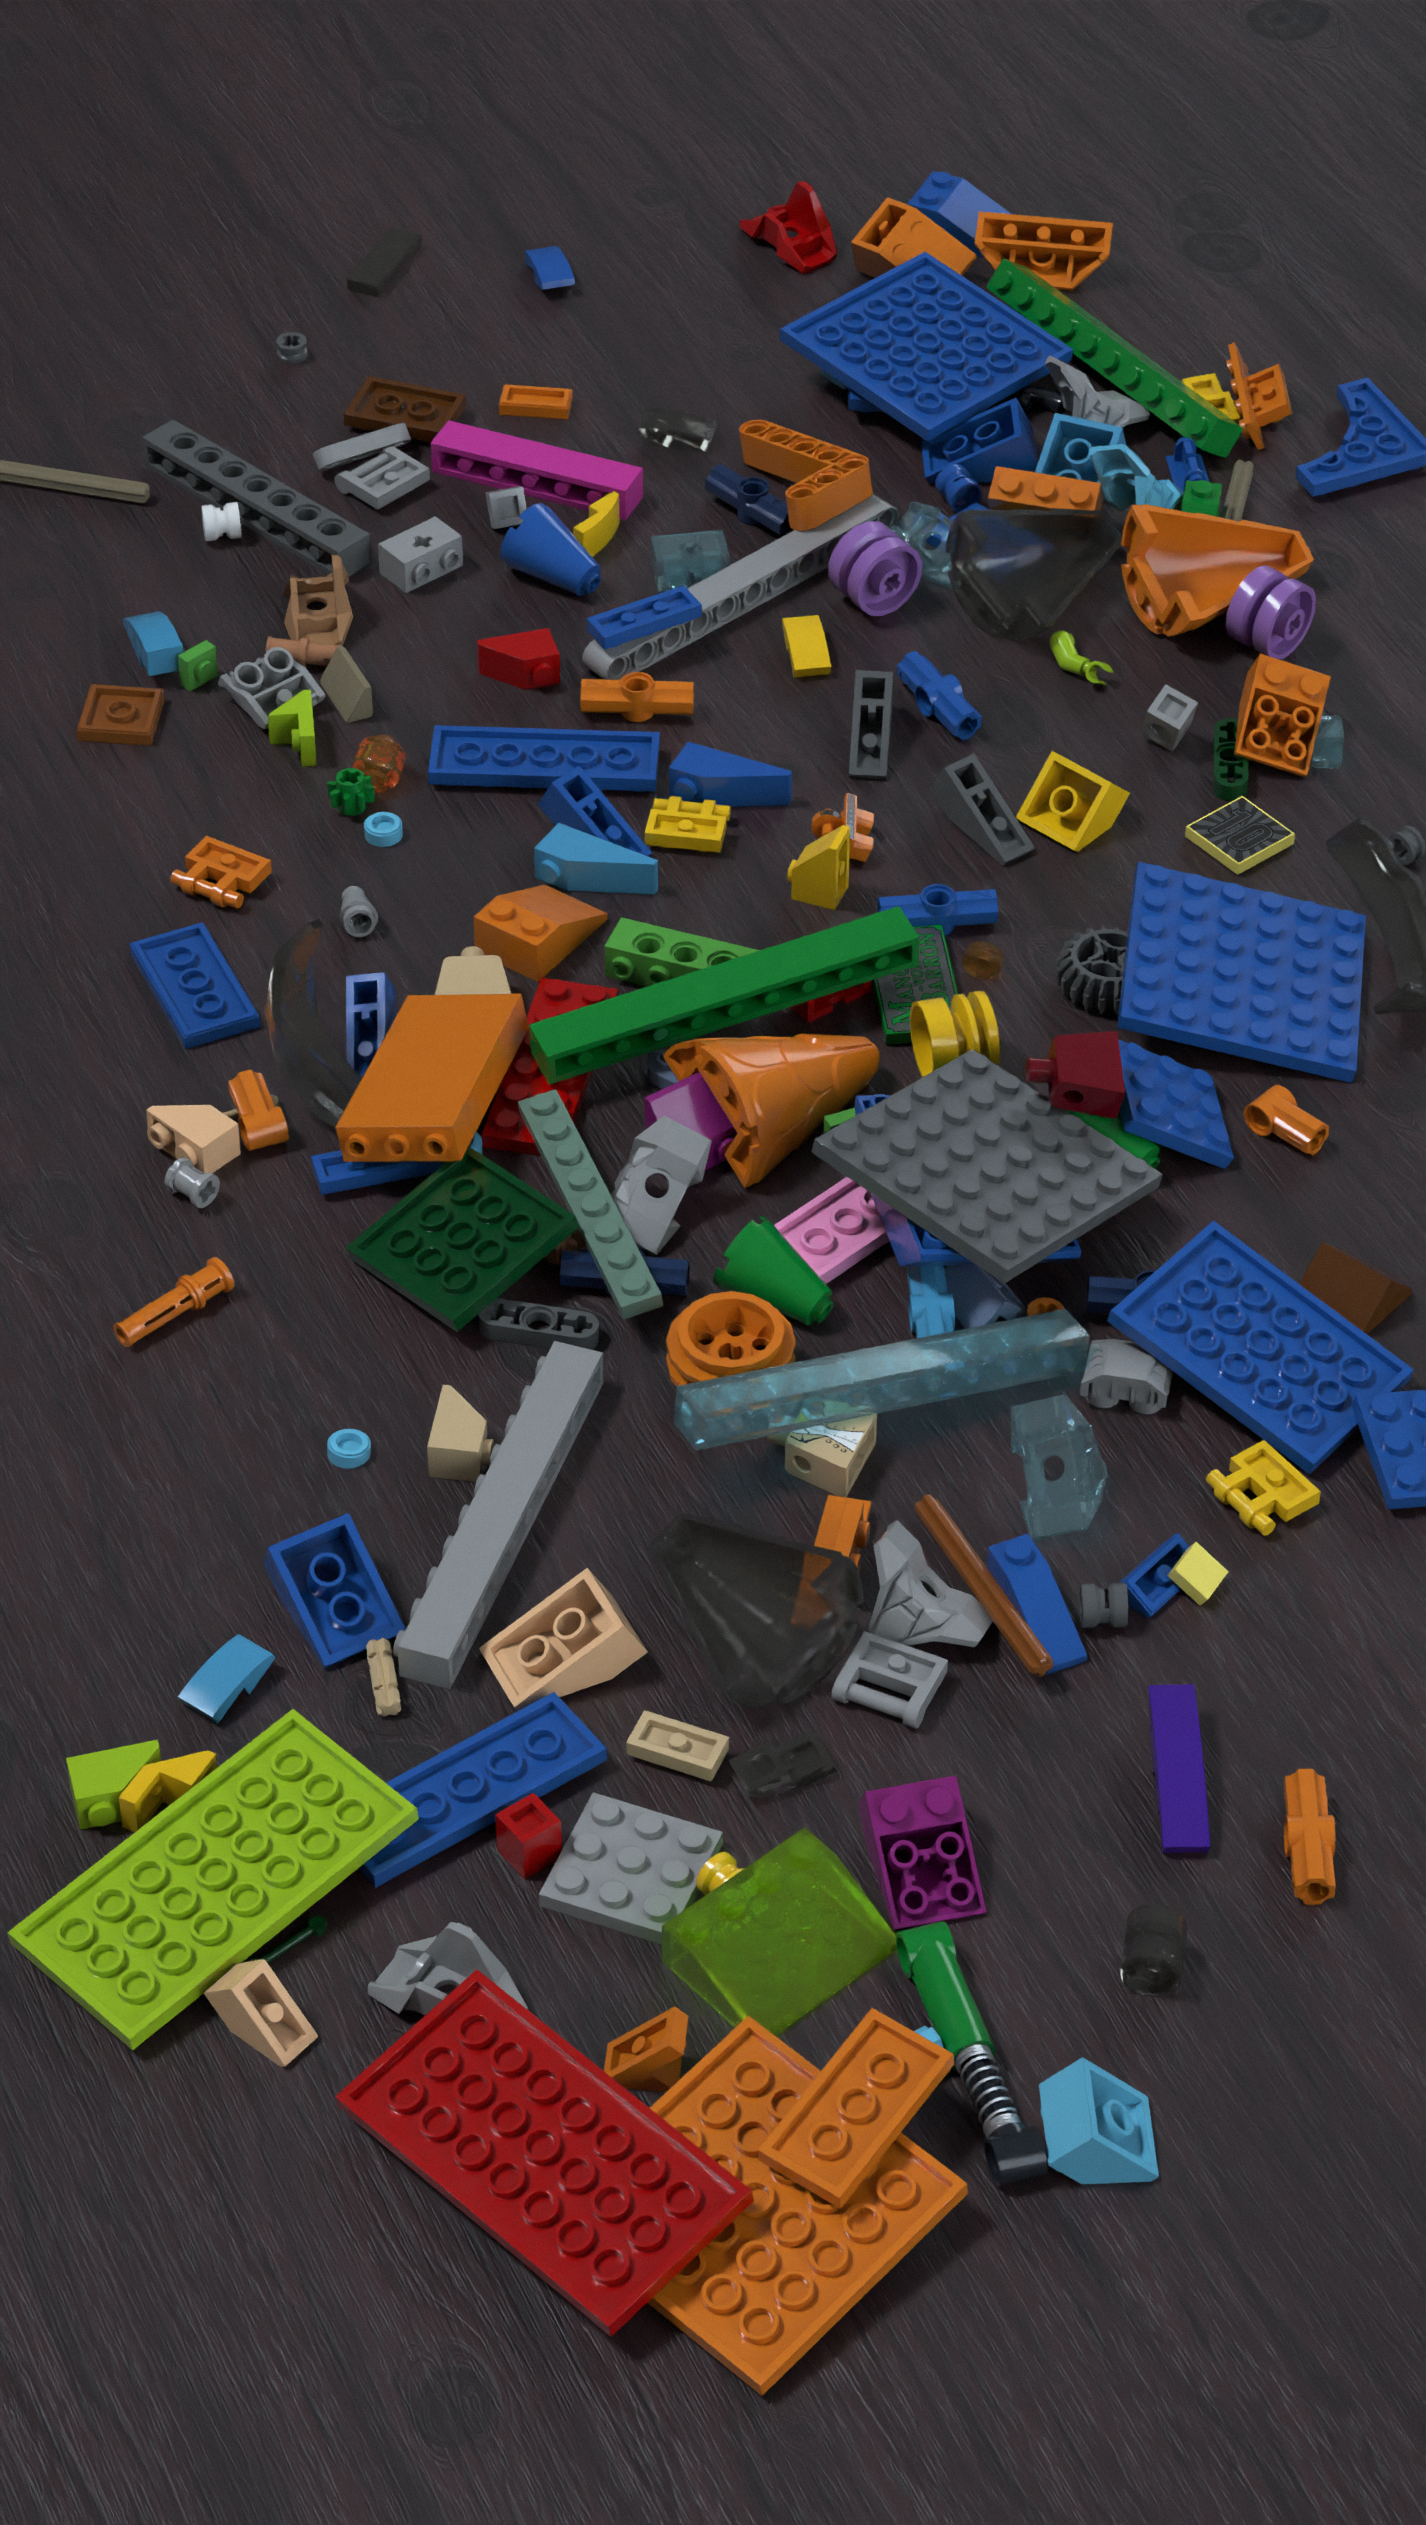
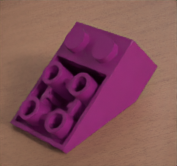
[858,1775,986,1930]

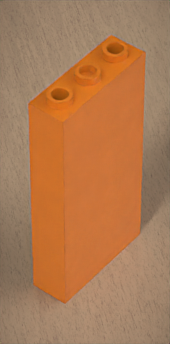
[335,994,529,1162]

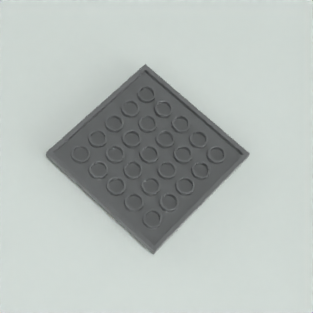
[812,1049,1163,1284]

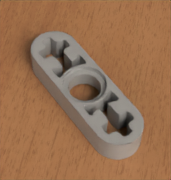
[312,423,411,471]

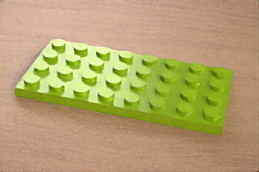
[7,1709,419,2051]

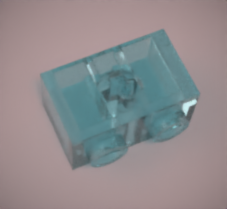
[651,530,729,591]

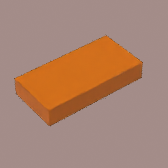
[499,384,573,419]

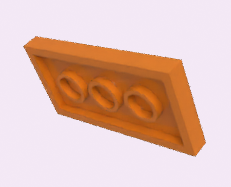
[758,2008,954,2209]

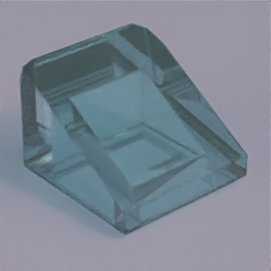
[1312,715,1344,768]

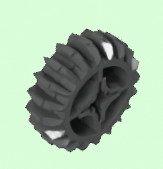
[1056,925,1128,1015]

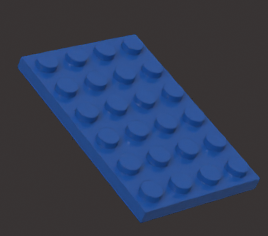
[1107,1220,1414,1475]

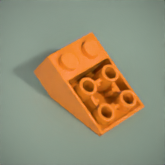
[851,197,977,278]
[1234,654,1331,777]

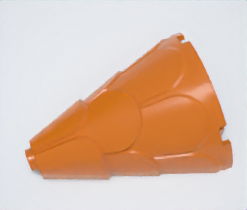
[1121,504,1314,637]
[663,1034,880,1188]

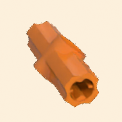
[580,672,694,722]
[1284,1769,1336,1905]

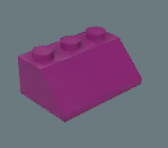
[645,1072,737,1171]

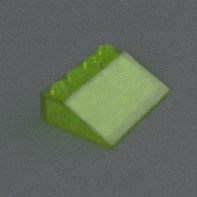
[662,1827,897,2035]

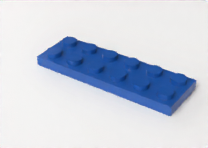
[428,725,660,792]
[358,1692,607,1888]

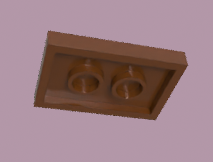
[343,376,467,444]

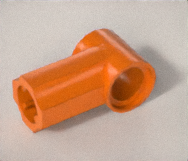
[228,1069,289,1151]
[1243,1085,1330,1156]

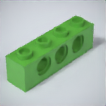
[604,917,760,987]

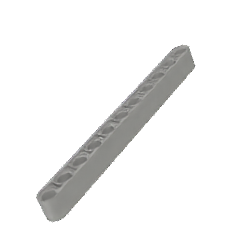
[582,493,899,680]

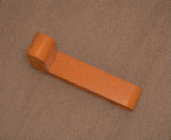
[739,420,873,531]

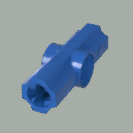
[897,651,982,741]
[877,884,998,936]

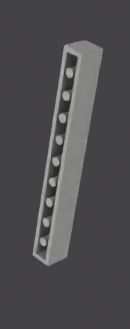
[393,1341,604,1689]

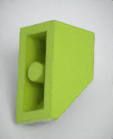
[66,1740,161,1830]

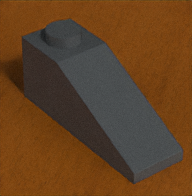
[849,670,893,779]
[930,754,1035,866]

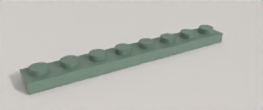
[518,1089,663,1320]

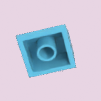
[1039,2057,1159,2184]

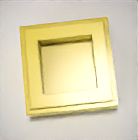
[1167,1542,1229,1605]

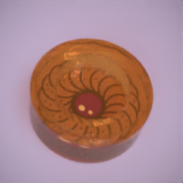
[962,942,1004,979]

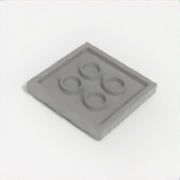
[539,1792,723,1947]

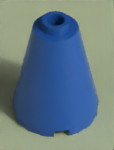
[500,503,602,596]

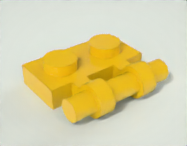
[645,796,731,853]
[1206,1440,1321,1536]

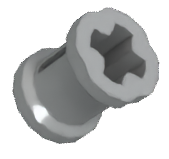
[164,1157,220,1208]

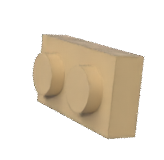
[626,1710,729,1782]

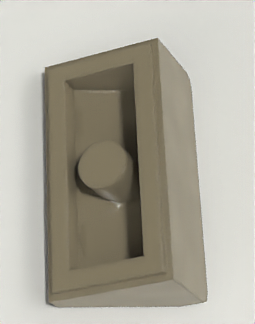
[321,645,373,723]

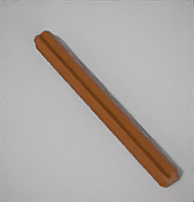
[914,1494,1053,1677]

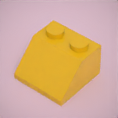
[1016,751,1130,852]

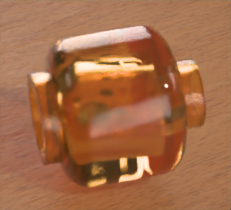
[352,735,406,793]

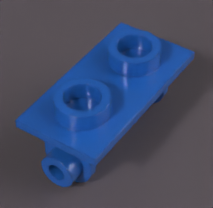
[1165,437,1209,492]

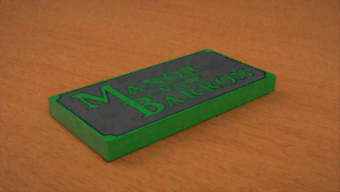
[872,925,958,1045]

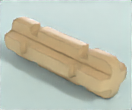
[366,1638,401,1717]

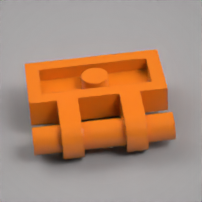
[170,836,272,909]

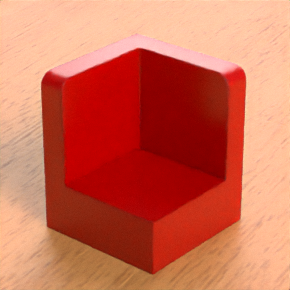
[495,1793,562,1880]

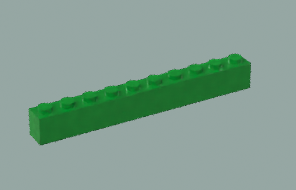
[986,258,1244,459]
[529,906,919,1085]

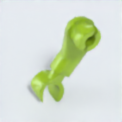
[1049,630,1113,685]

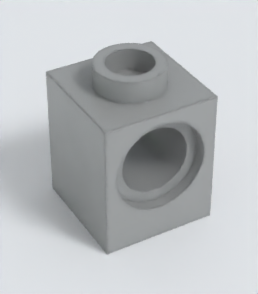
[1140,684,1198,752]

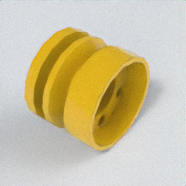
[910,991,1000,1078]

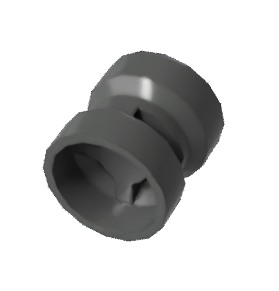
[1079,1583,1128,1628]

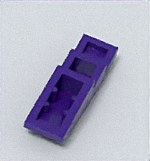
[1148,1684,1210,1853]

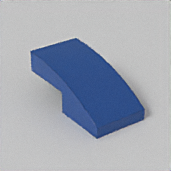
[524,246,575,290]

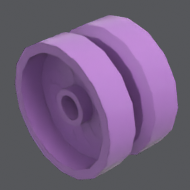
[828,521,922,616]
[1226,565,1316,660]

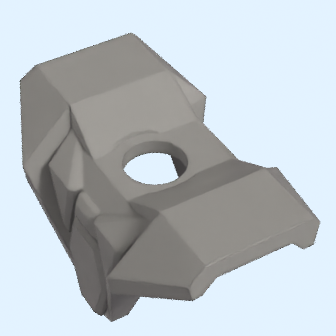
[1045,356,1150,427]
[610,1116,712,1256]
[868,1520,993,1647]
[368,1922,528,2015]

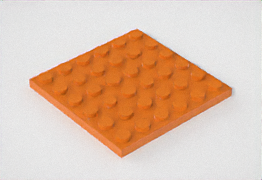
[647,2015,968,2396]

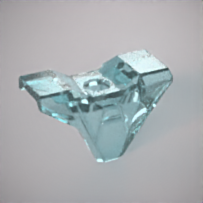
[890,501,989,589]
[1011,1395,1108,1542]

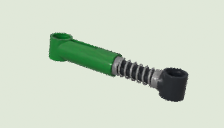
[895,1921,1048,2186]

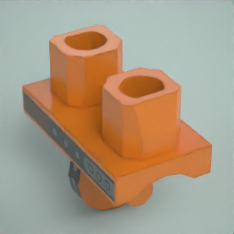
[811,793,874,863]

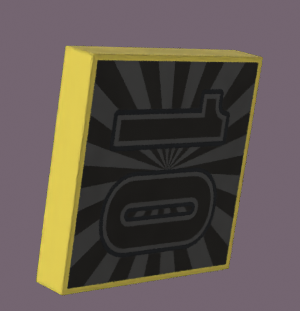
[1185,796,1295,875]

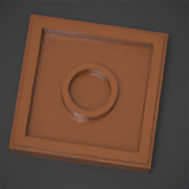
[76,684,165,746]

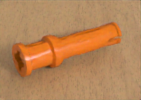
[113,1257,235,1347]

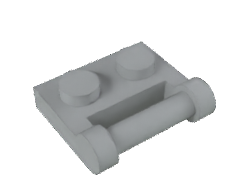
[334,445,430,509]
[831,1631,948,1729]

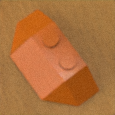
[975,211,1113,291]

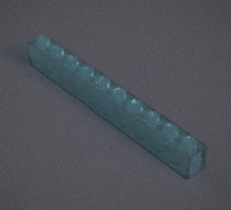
[674,1309,1090,1451]

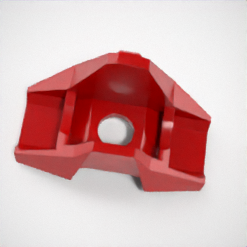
[739,181,837,274]

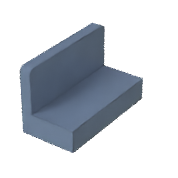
[945,1264,1027,1338]

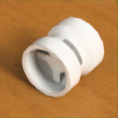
[201,502,241,542]

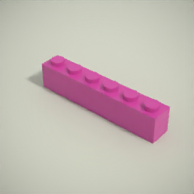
[431,420,643,520]

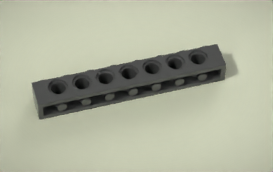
[142,419,371,577]

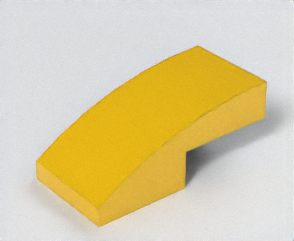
[1182,373,1240,423]
[573,491,620,557]
[782,615,831,678]

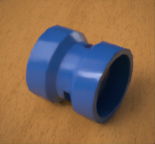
[935,464,983,513]

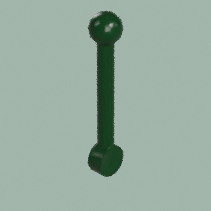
[247,1915,327,1963]

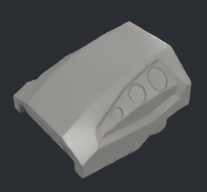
[218,647,326,729]
[1080,1339,1174,1414]

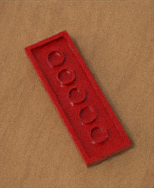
[481,978,619,1156]

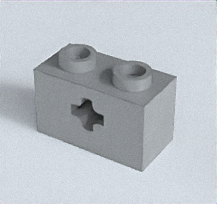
[378,516,463,593]

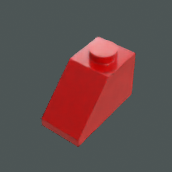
[477,628,560,690]

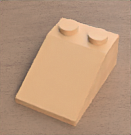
[479,1568,648,1711]

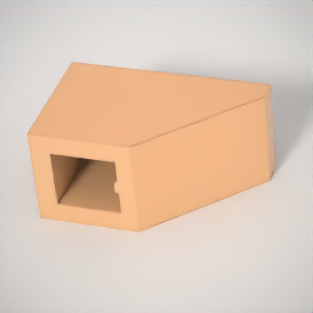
[146,1105,241,1173]

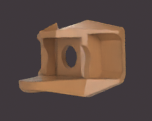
[281,555,353,645]

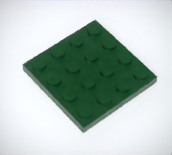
[345,1146,579,1332]

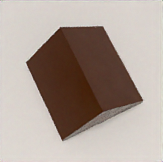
[1299,1241,1412,1334]

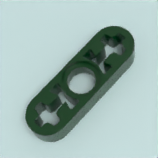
[1213,718,1249,801]

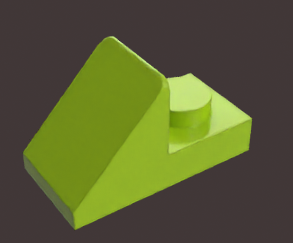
[268,689,317,767]

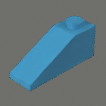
[534,823,658,894]

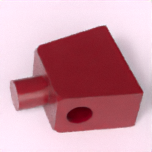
[1025,1031,1125,1119]

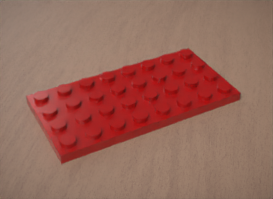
[335,1969,754,2337]

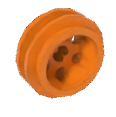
[666,1291,796,1413]

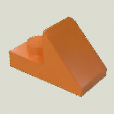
[604,2006,689,2092]

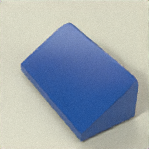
[1118,1532,1190,1618]

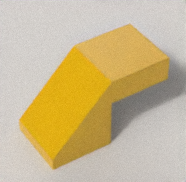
[119,1750,217,1832]

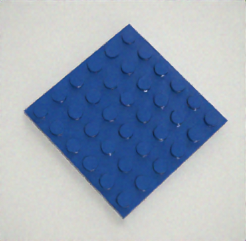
[779,252,1073,441]
[1117,862,1366,1083]

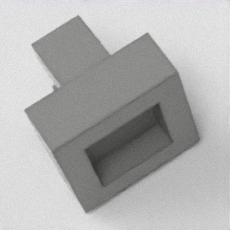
[485,486,527,529]

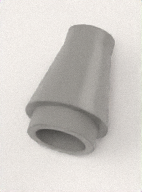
[339,886,378,937]

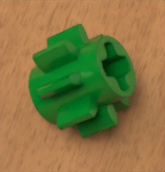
[327,768,375,816]

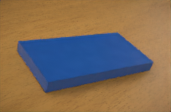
[129,922,260,1049]

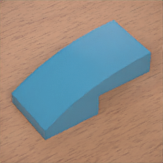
[178,1634,276,1724]

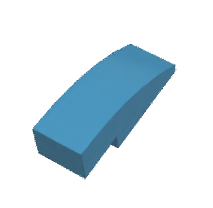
[123,611,183,676]

